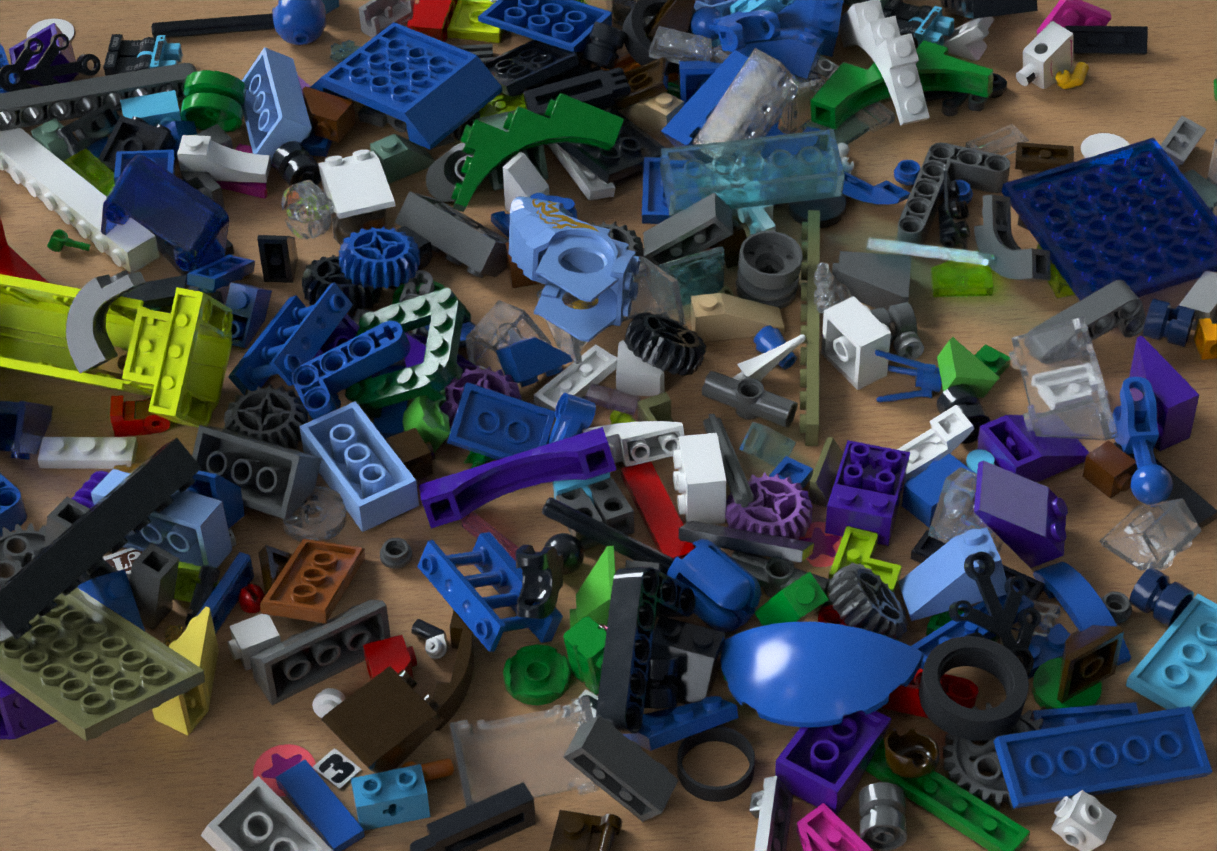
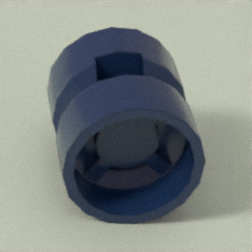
[1143,299,1196,347]
[1129,567,1194,628]

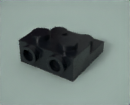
[96,115,176,173]

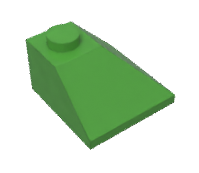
[570,546,615,632]

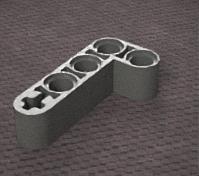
[1024,280,1146,366]

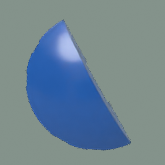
[721,622,924,727]

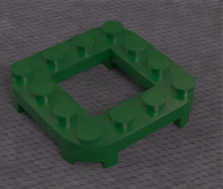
[345,288,471,418]

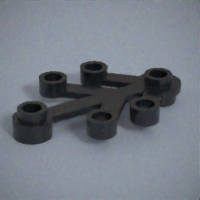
[0,34,101,92]
[923,73,1007,116]
[949,551,1041,676]

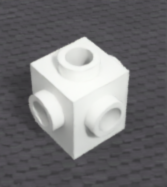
[1051,790,1117,851]

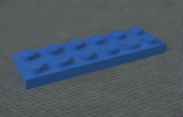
[993,706,1212,809]

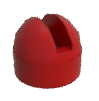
[238,584,265,613]

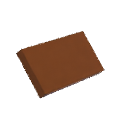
[260,539,365,624]

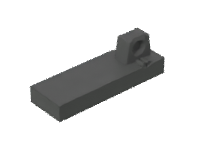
[749,776,793,851]

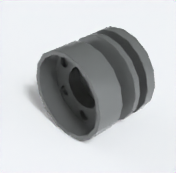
[736,231,803,309]

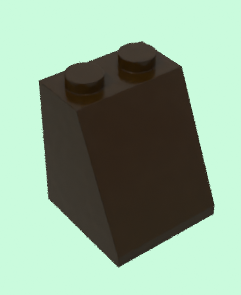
[321,666,444,773]

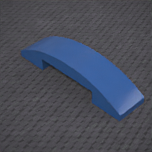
[800,143,910,205]
[1033,561,1131,666]

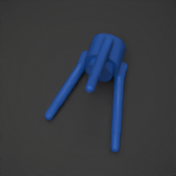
[875,350,942,403]

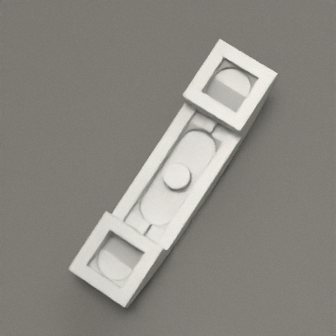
[897,405,974,483]

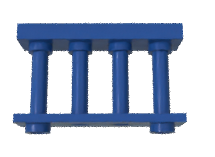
[228,282,353,395]
[417,532,563,652]

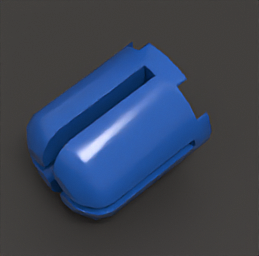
[667,539,762,633]

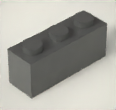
[643,192,733,273]
[563,715,678,822]

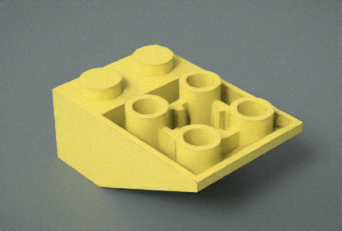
[152,606,219,736]

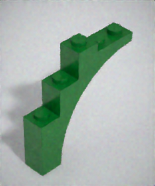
[810,40,993,130]
[451,93,624,212]

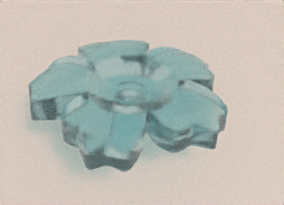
[330,40,359,63]

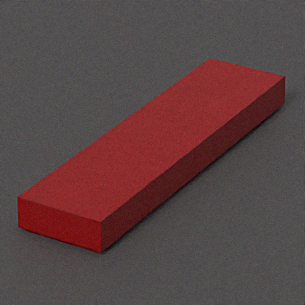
[621,461,695,559]

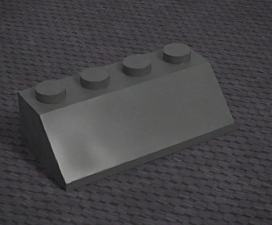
[395,191,509,278]
[192,425,322,519]
[250,600,391,705]

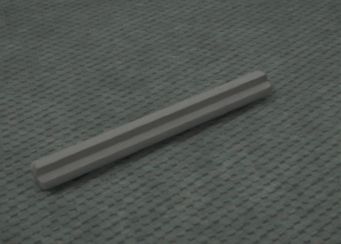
[703,414,754,508]

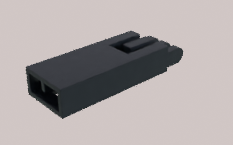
[523,68,631,118]
[410,782,536,851]

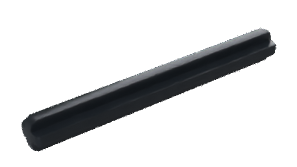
[151,13,275,38]
[542,497,675,575]

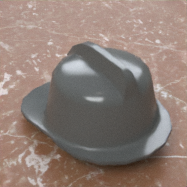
[426,143,473,202]

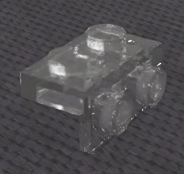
[649,26,712,64]

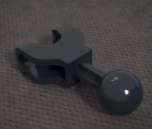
[516,533,584,619]

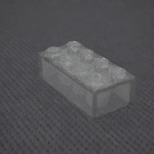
[692,48,800,174]

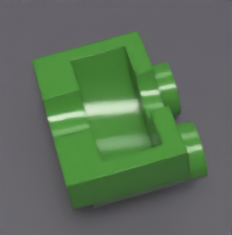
[402,388,450,453]

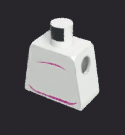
[1016,21,1073,89]

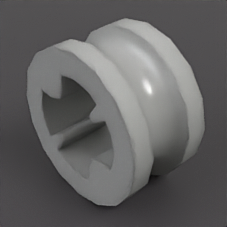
[893,331,924,360]

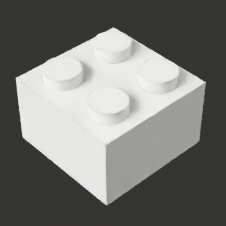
[821,296,891,390]
[673,433,726,524]

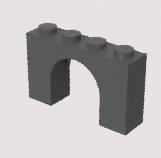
[44,497,179,630]

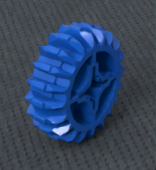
[339,226,420,289]

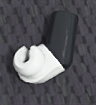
[411,619,448,659]

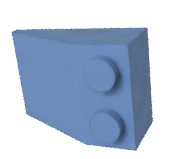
[898,527,1007,621]

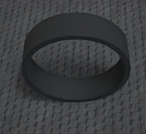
[677,726,755,802]

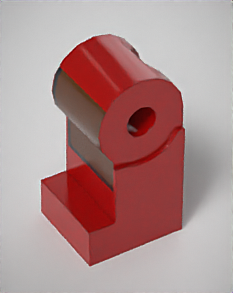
[110,395,170,437]

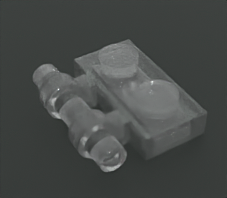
[814,262,851,318]

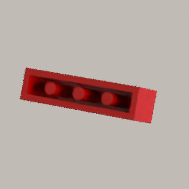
[407,0,458,43]

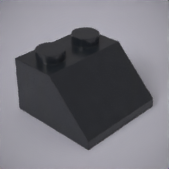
[651,616,725,705]

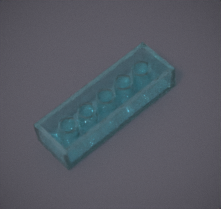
[660,129,845,217]

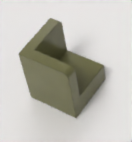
[637,392,674,422]

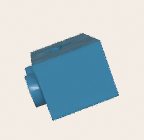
[351,764,430,831]

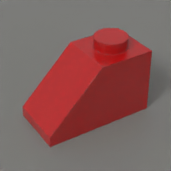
[363,635,417,680]

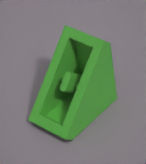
[937,337,1000,398]

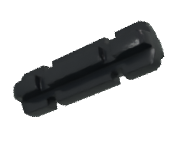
[185,565,220,627]

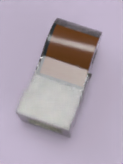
[332,209,387,245]

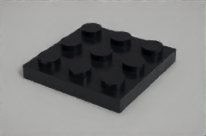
[483,40,580,97]
[556,107,670,184]

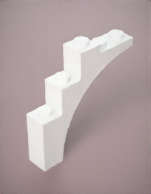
[839,0,930,126]

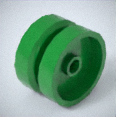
[180,70,247,133]

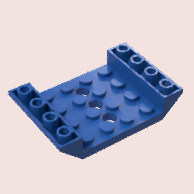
[310,22,502,150]

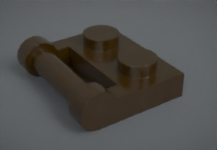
[549,810,623,851]

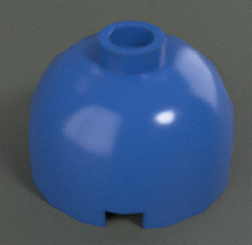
[272,0,326,45]

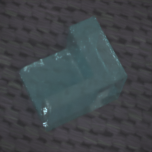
[739,422,796,467]

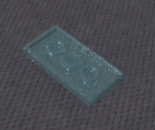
[866,238,997,267]

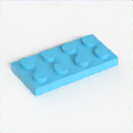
[1126,594,1217,712]

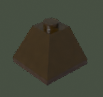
[1057,625,1124,704]

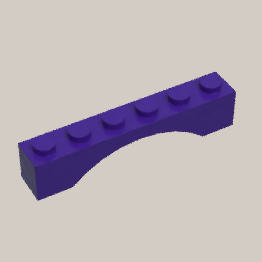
[419,427,616,529]

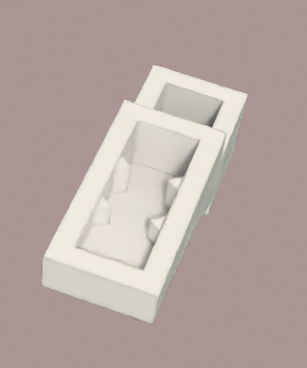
[177,135,271,183]

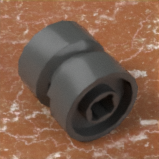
[870,302,918,345]
[859,782,907,851]

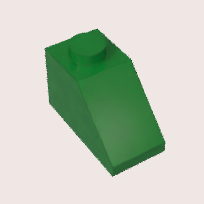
[754,572,829,626]

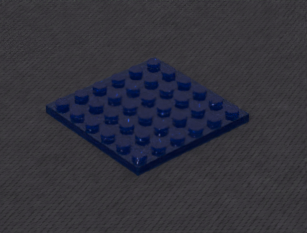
[1002,138,1217,301]

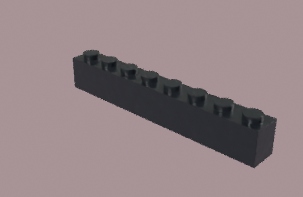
[0,438,202,641]

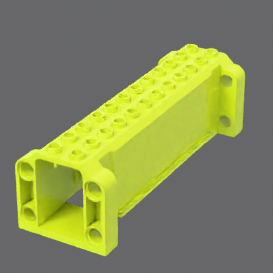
[0,274,233,428]

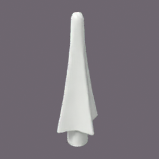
[733,334,806,381]

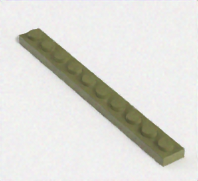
[799,210,820,446]

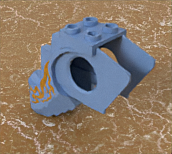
[509,196,640,342]

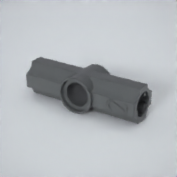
[702,371,798,427]
[731,551,830,598]

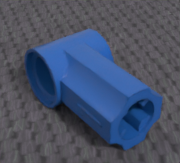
[547,393,596,444]

